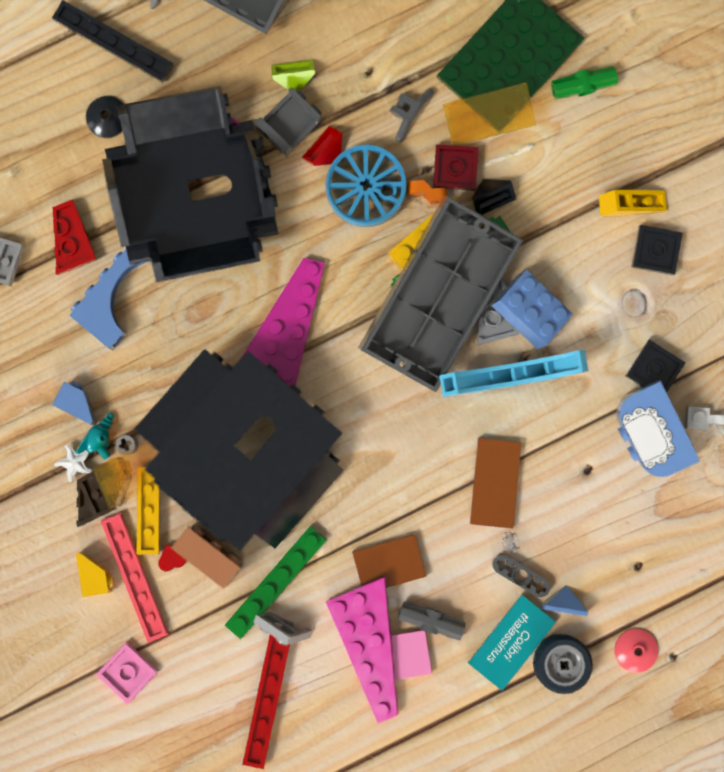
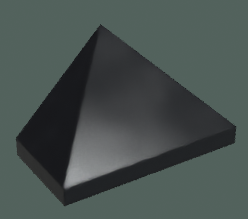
[472,179,517,215]

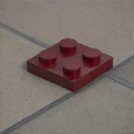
[433,144,479,191]

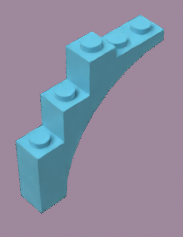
[439,350,589,397]

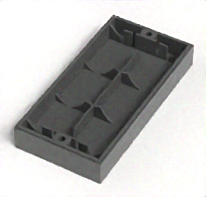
[358,196,523,392]

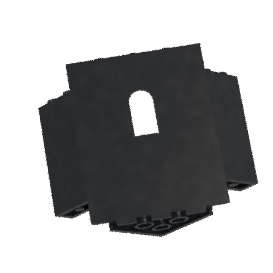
[102,86,279,283]
[134,349,344,551]

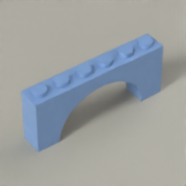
[69,249,151,351]

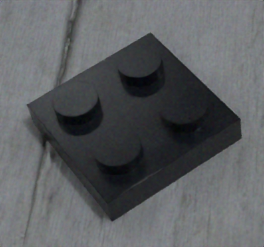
[631,225,682,276]
[625,339,686,393]

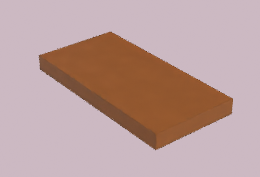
[470,438,521,529]

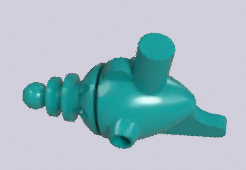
[75,413,114,460]

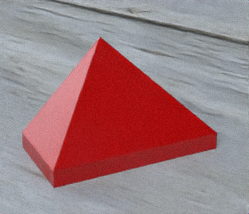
[302,126,343,166]

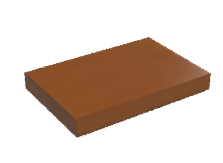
[352,534,427,588]

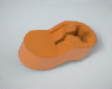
[407,180,448,204]

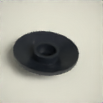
[86,96,123,138]

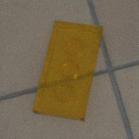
[443,83,536,146]

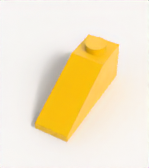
[598,190,667,217]

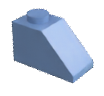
[52,381,96,425]

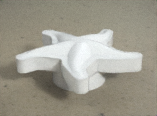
[54,444,92,482]

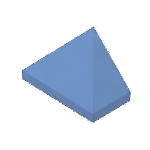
[541,585,588,616]

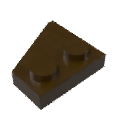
[76,470,116,527]

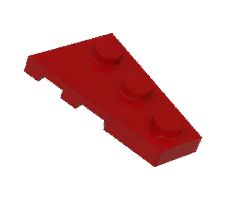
[52,199,97,276]

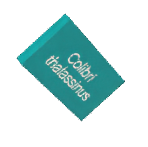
[467,594,556,691]

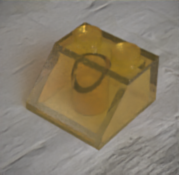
[92,457,133,509]

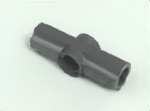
[398,601,466,641]

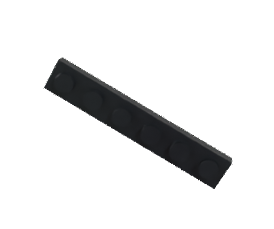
[52,0,174,83]

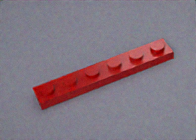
[242,634,290,769]

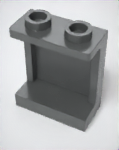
[255,87,322,157]

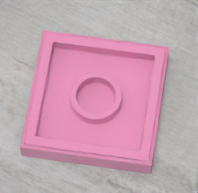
[392,630,432,680]
[96,641,158,704]

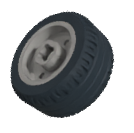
[533,634,593,694]

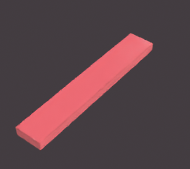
[101,513,169,643]

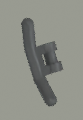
[390,88,434,142]

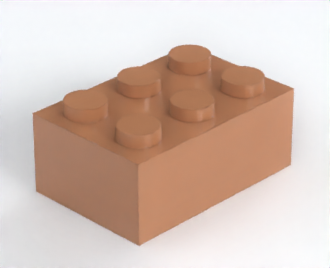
[171,525,243,589]

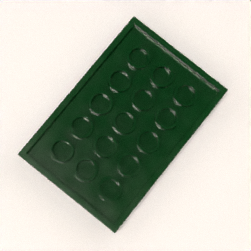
[436,0,585,133]

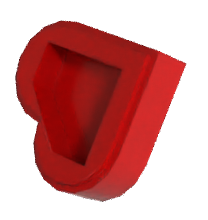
[158,544,187,572]

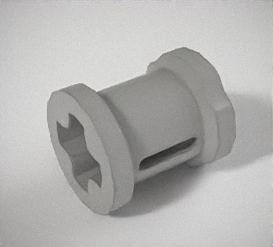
[115,435,138,455]

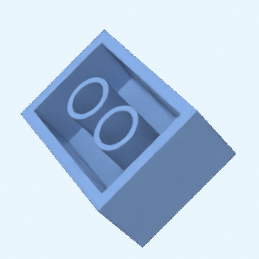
[491,270,573,350]

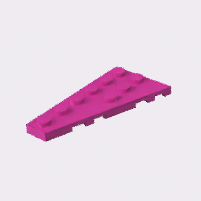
[241,258,325,386]
[326,576,399,723]

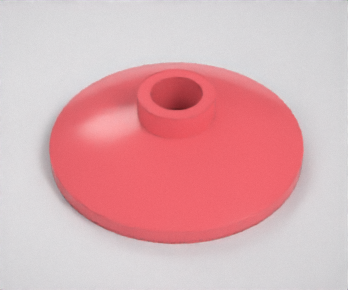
[614,629,658,673]

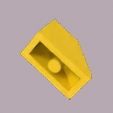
[76,552,114,597]

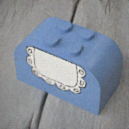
[617,380,700,477]

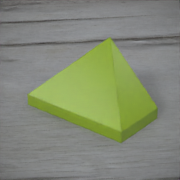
[271,59,315,91]

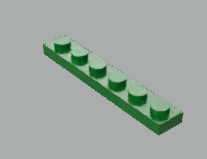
[224,526,326,640]

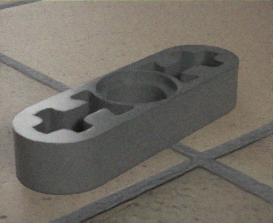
[492,554,550,597]

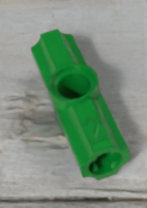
[551,66,618,100]

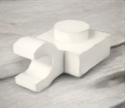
[686,407,724,430]

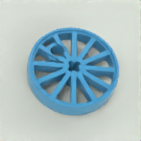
[325,145,407,227]

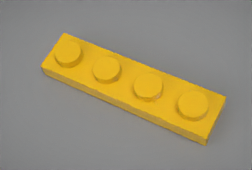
[137,467,160,555]

